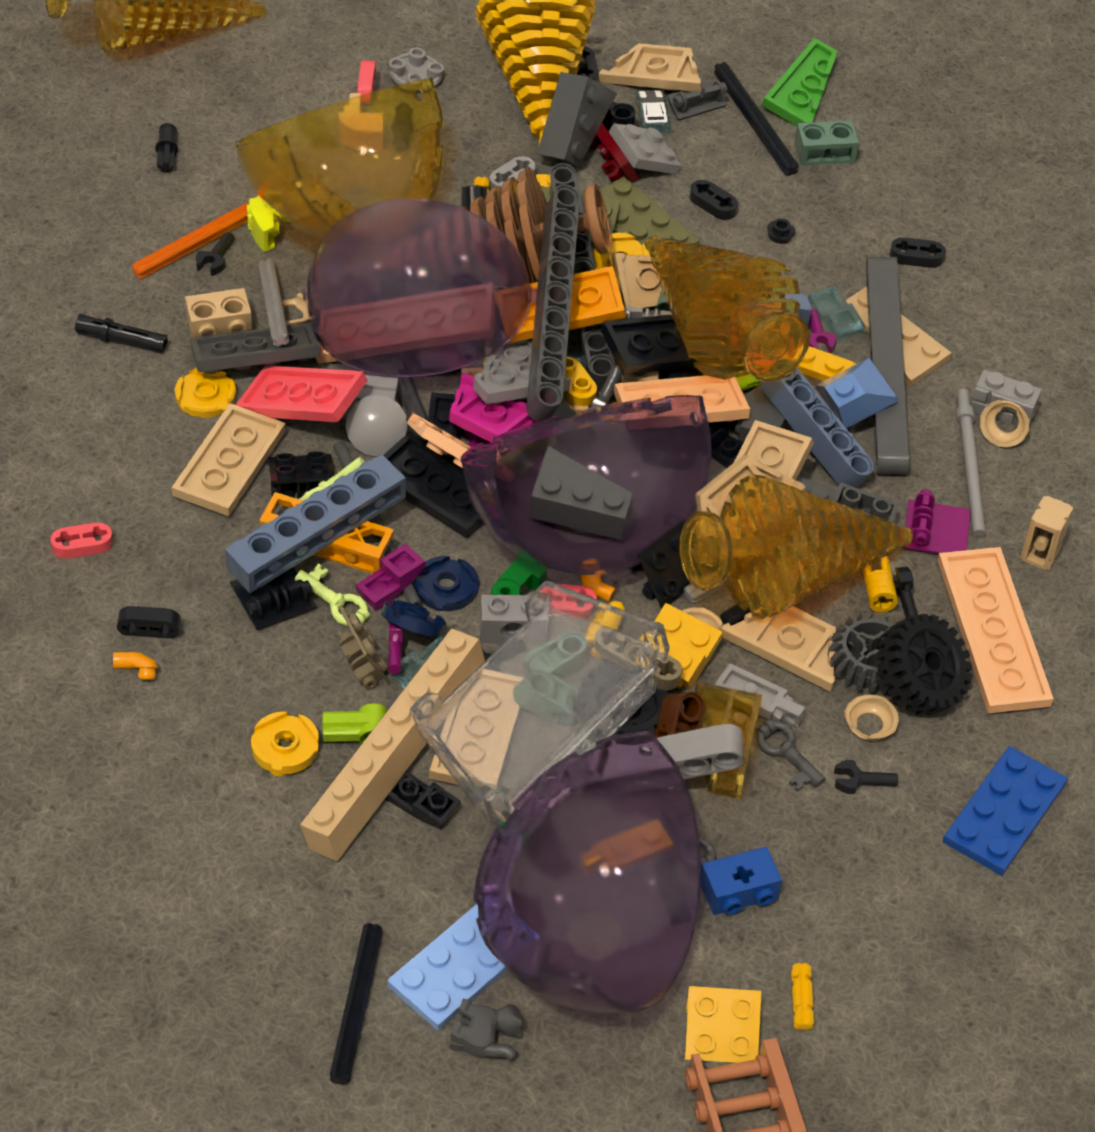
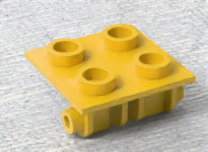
[685,986,761,1063]

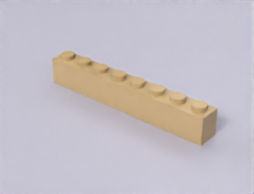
[300,628,486,861]

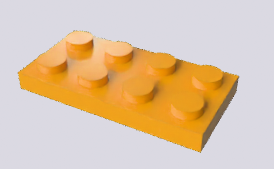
[495,266,626,344]

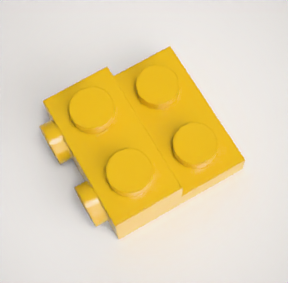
[632,603,723,690]

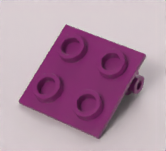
[903,489,971,554]

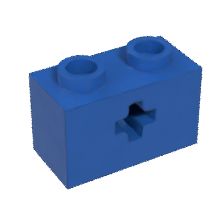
[699,846,782,915]

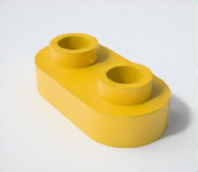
[563,356,597,407]

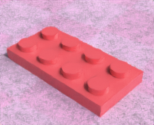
[236,365,368,423]

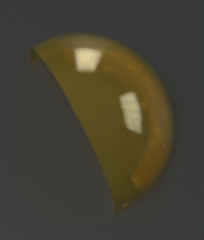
[234,77,444,243]

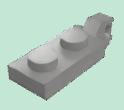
[713,663,805,728]

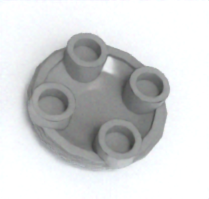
[388,47,444,90]
[345,394,408,457]

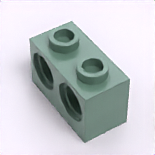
[794,120,859,166]

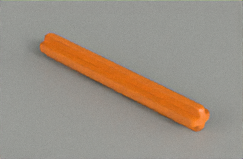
[132,203,249,279]

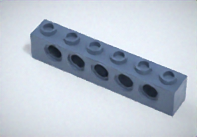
[225,454,406,593]

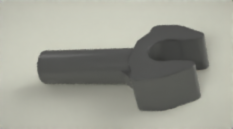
[588,366,622,423]

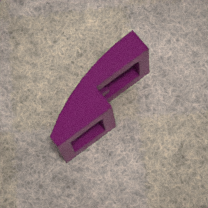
[355,543,426,611]

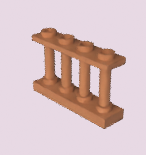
[685,1038,807,1132]

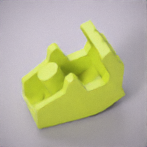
[247,194,279,252]

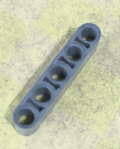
[759,357,874,488]

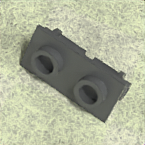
[667,81,727,120]

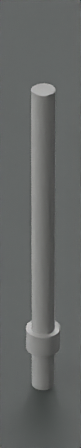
[956,389,986,536]

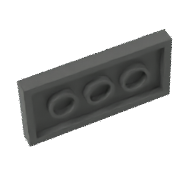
[190,323,320,374]

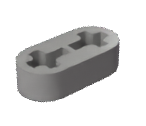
[489,156,536,190]

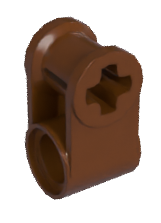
[653,692,705,738]

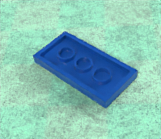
[942,746,1068,876]

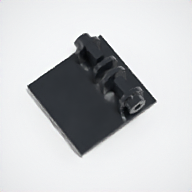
[268,451,334,498]
[638,520,707,609]
[230,567,316,630]

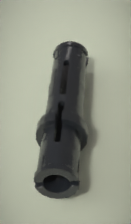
[75,314,168,354]

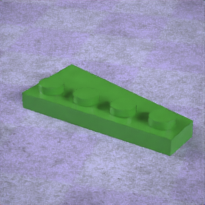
[761,38,838,126]

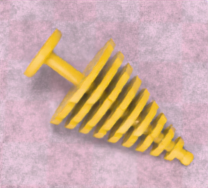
[475,0,596,145]

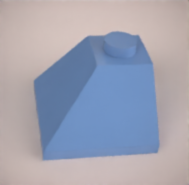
[815,358,898,428]

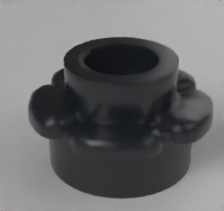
[767,219,796,244]

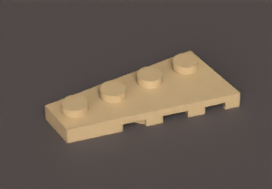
[844,287,952,387]

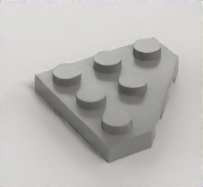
[473,338,571,404]

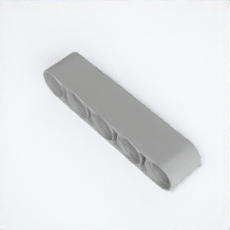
[582,724,743,795]

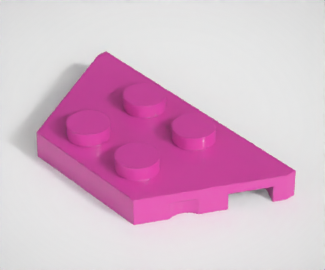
[449,373,560,447]

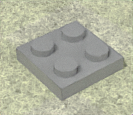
[609,123,682,174]

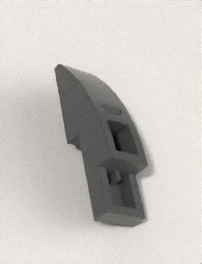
[785,476,900,531]

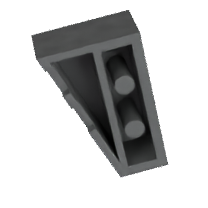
[537,72,617,167]
[530,446,633,540]

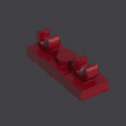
[589,123,639,183]

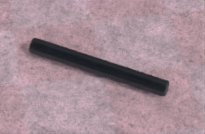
[330,923,382,1085]

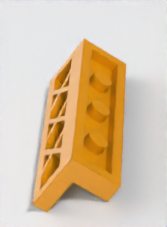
[259,492,394,574]

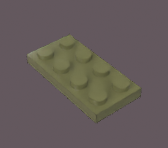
[600,176,700,258]

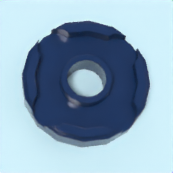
[414,556,479,611]
[381,600,446,637]

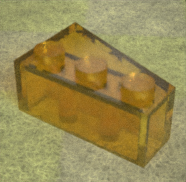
[695,681,762,799]

